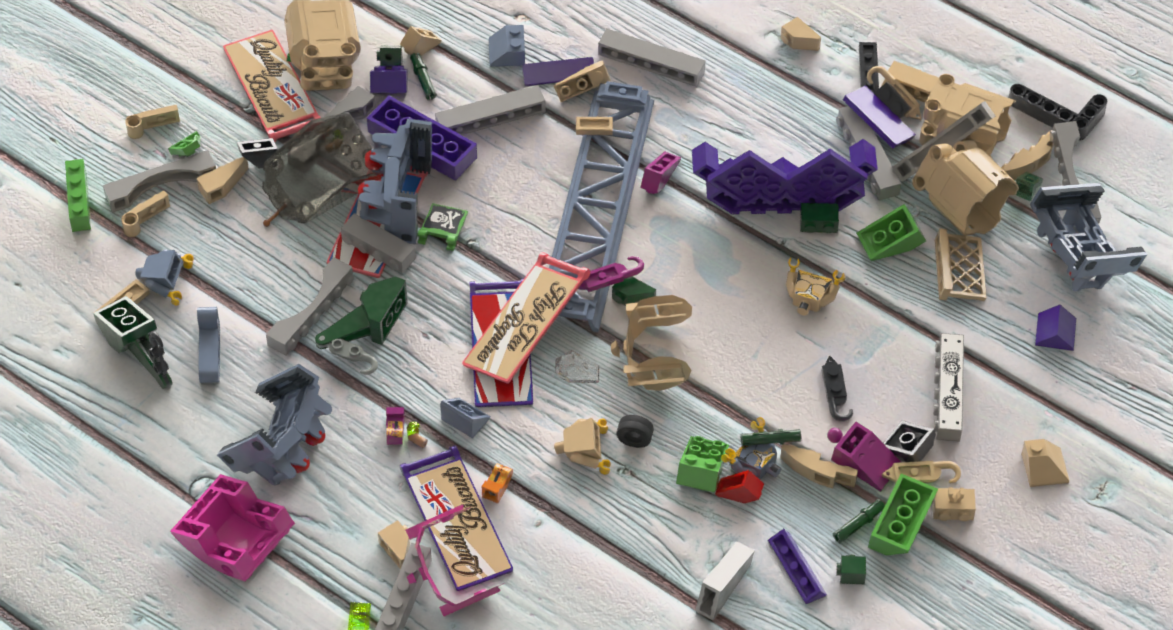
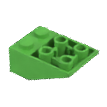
[676,436,729,492]

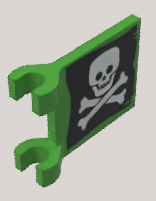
[417,203,468,251]

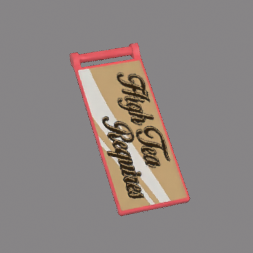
[462,252,590,383]

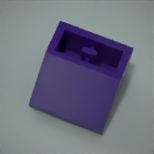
[370,66,408,93]

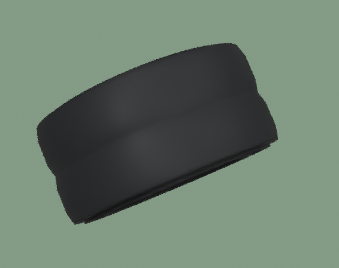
[616,415,654,448]

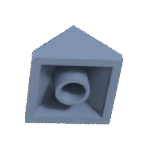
[440,398,491,439]

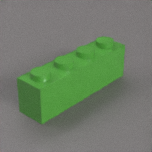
[65,159,91,232]

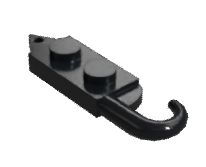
[822,356,853,422]

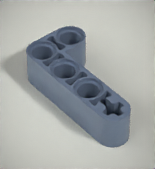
[197,306,220,383]

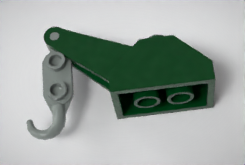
[315,276,408,375]

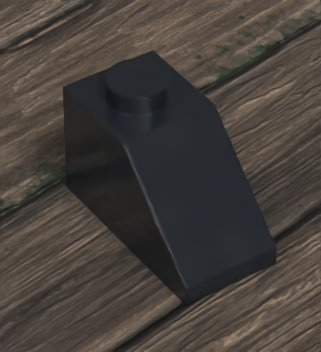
[237,138,278,169]

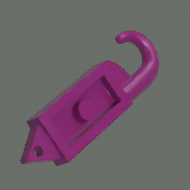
[578,256,644,293]

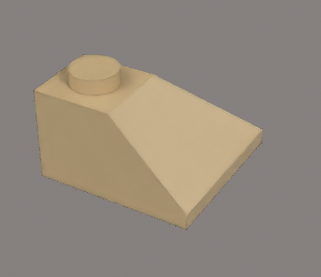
[1021,439,1069,487]

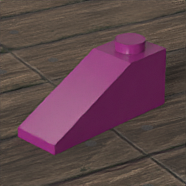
[640,151,681,194]

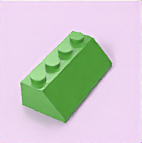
[868,474,938,556]

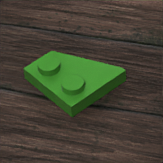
[168,131,201,157]

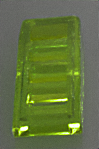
[348,602,371,630]

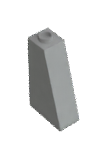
[695,542,755,620]

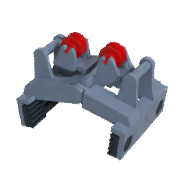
[217,364,332,486]

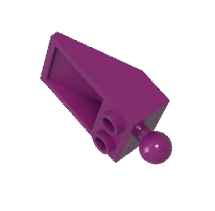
[827,422,902,492]

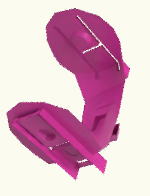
[405,504,505,616]

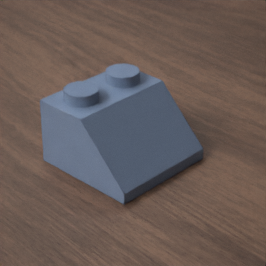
[489,25,525,67]

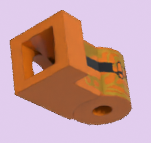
[481,463,513,503]

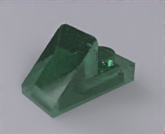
[1016,172,1043,201]

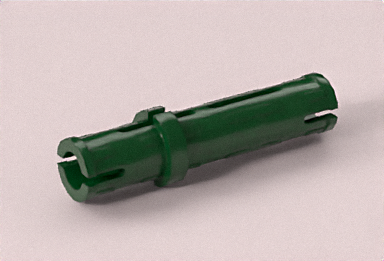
[410,53,437,100]
[740,429,802,446]
[832,499,885,544]

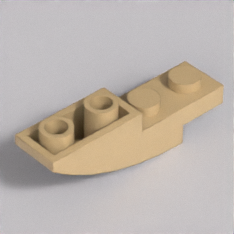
[1001,130,1054,180]
[780,444,858,489]

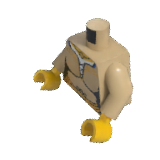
[786,258,845,315]
[554,418,611,475]

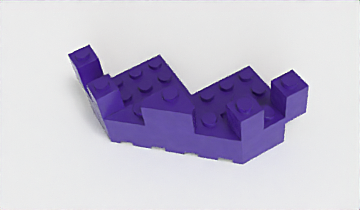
[692,139,878,215]

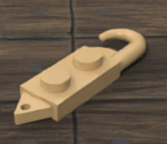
[882,461,961,484]

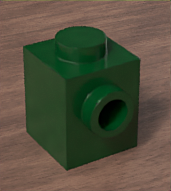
[377,45,403,66]
[836,554,866,585]

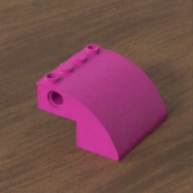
[170,474,295,581]

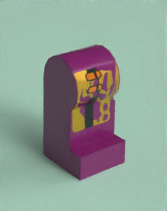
[386,407,405,445]

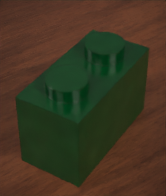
[800,203,839,233]

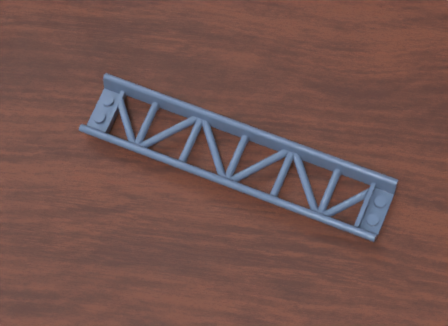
[549,81,654,332]

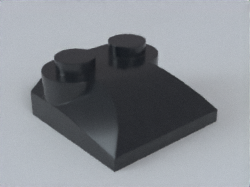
[883,420,936,462]

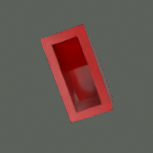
[715,470,764,504]

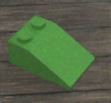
[856,204,926,261]

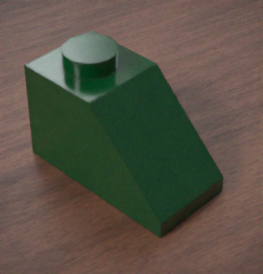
[612,276,656,306]

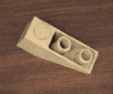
[554,60,610,102]
[197,157,249,204]

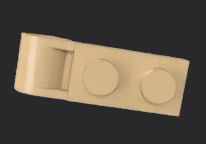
[125,104,180,139]
[121,191,170,237]

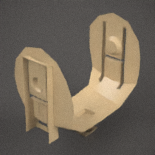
[611,295,692,391]

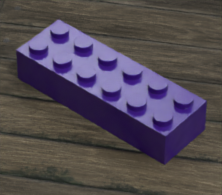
[367,96,477,181]

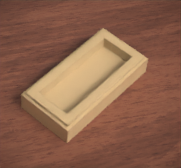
[576,117,613,135]

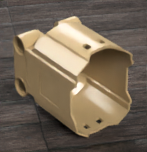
[284,0,361,91]
[919,74,1016,161]
[912,140,1019,238]

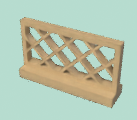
[934,228,987,301]

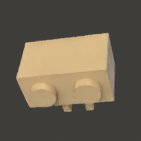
[932,487,976,521]

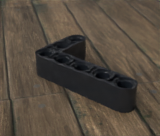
[1008,84,1108,141]

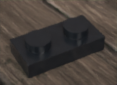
[874,82,912,119]

